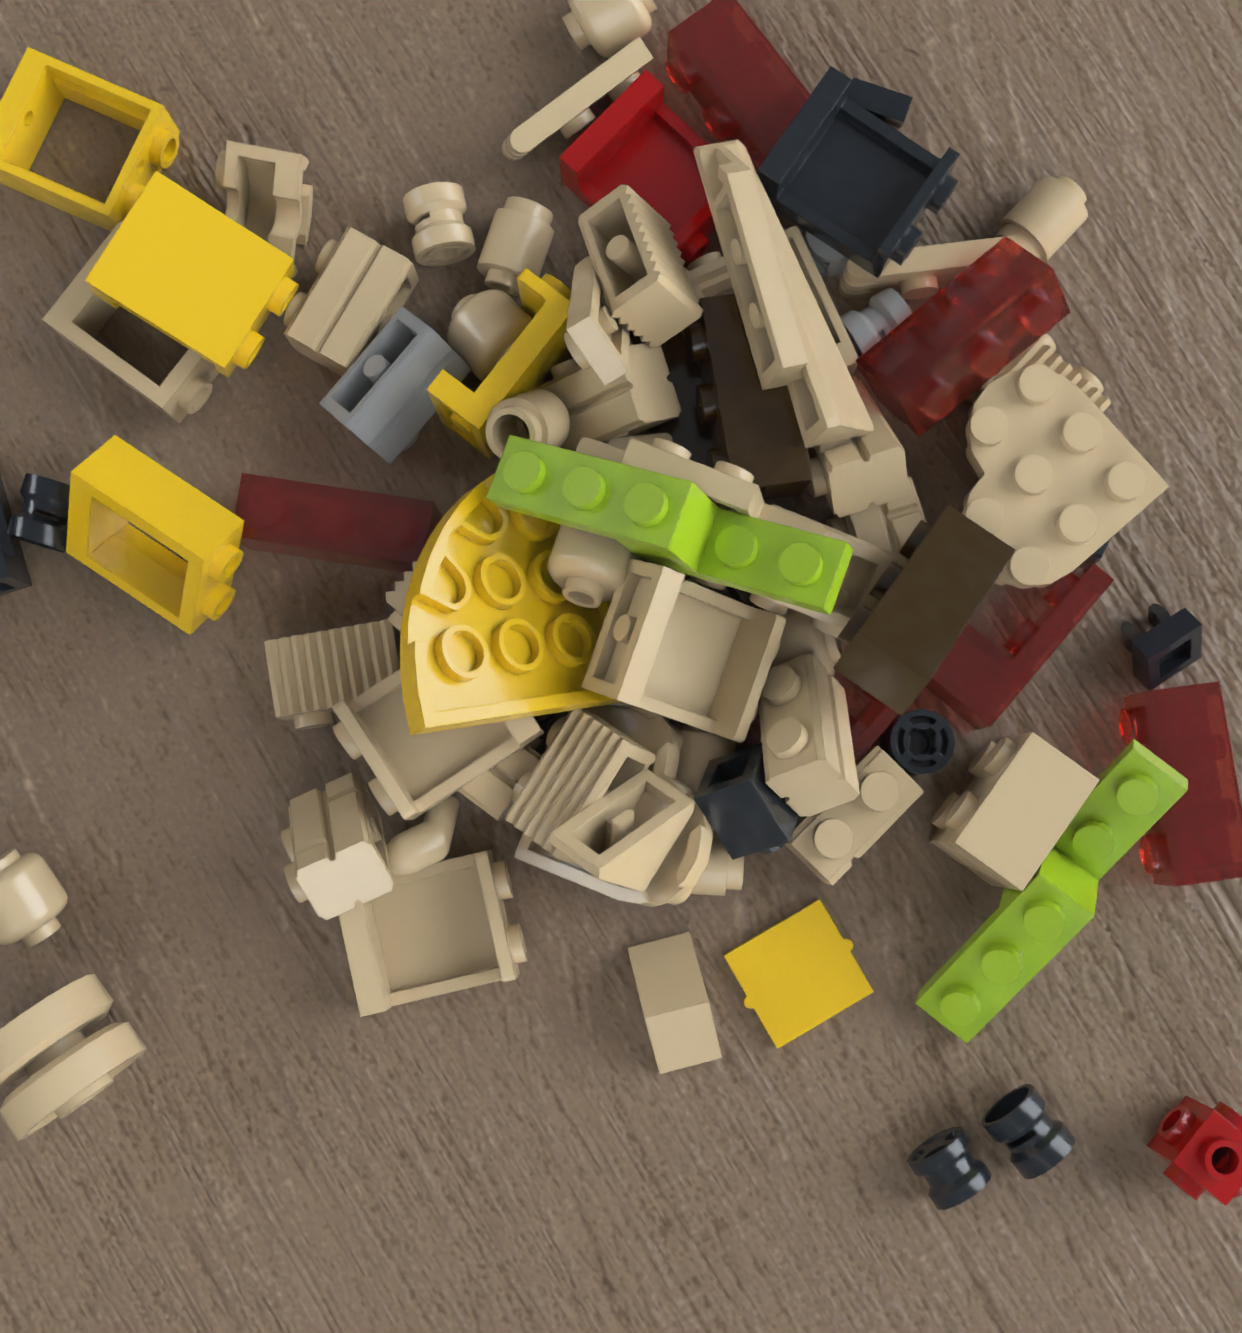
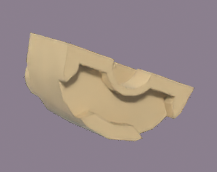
[215,140,313,279]

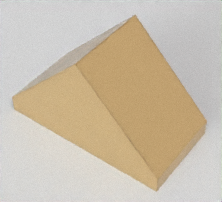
[550,768,695,892]
[628,931,722,1074]

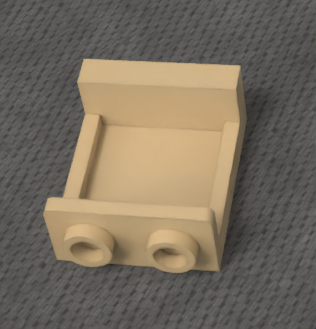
[581,559,786,743]
[332,669,545,820]
[338,849,528,1017]

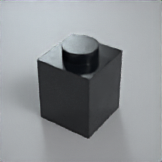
[693,743,799,860]

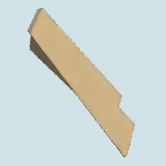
[693,140,874,448]

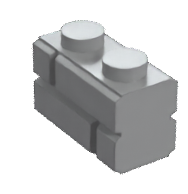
[319,307,472,464]

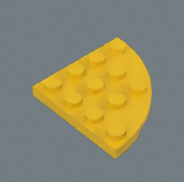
[400,474,623,736]

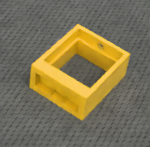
[0,47,180,232]
[66,435,244,635]

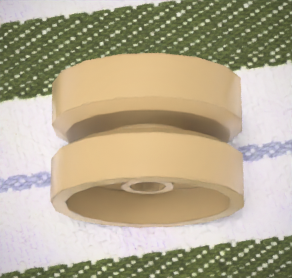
[0,974,147,1142]

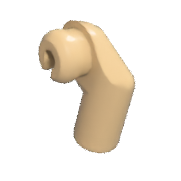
[386,795,460,876]

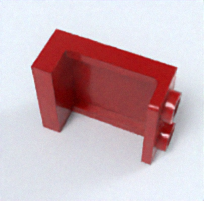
[559,70,716,268]

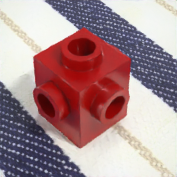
[1147,1096,1242,1206]

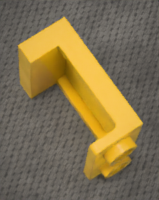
[85,171,299,378]
[426,268,572,459]

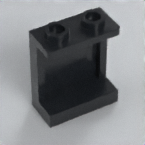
[757,66,960,278]

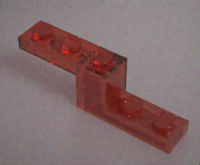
[848,563,1114,764]

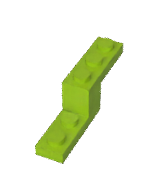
[486,435,853,616]
[915,739,1188,1043]

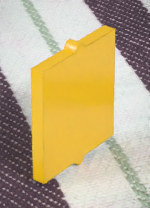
[723,899,874,1049]

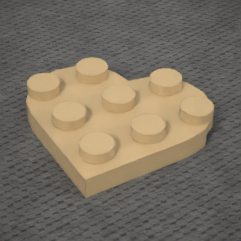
[962,364,1170,589]
[513,702,713,907]

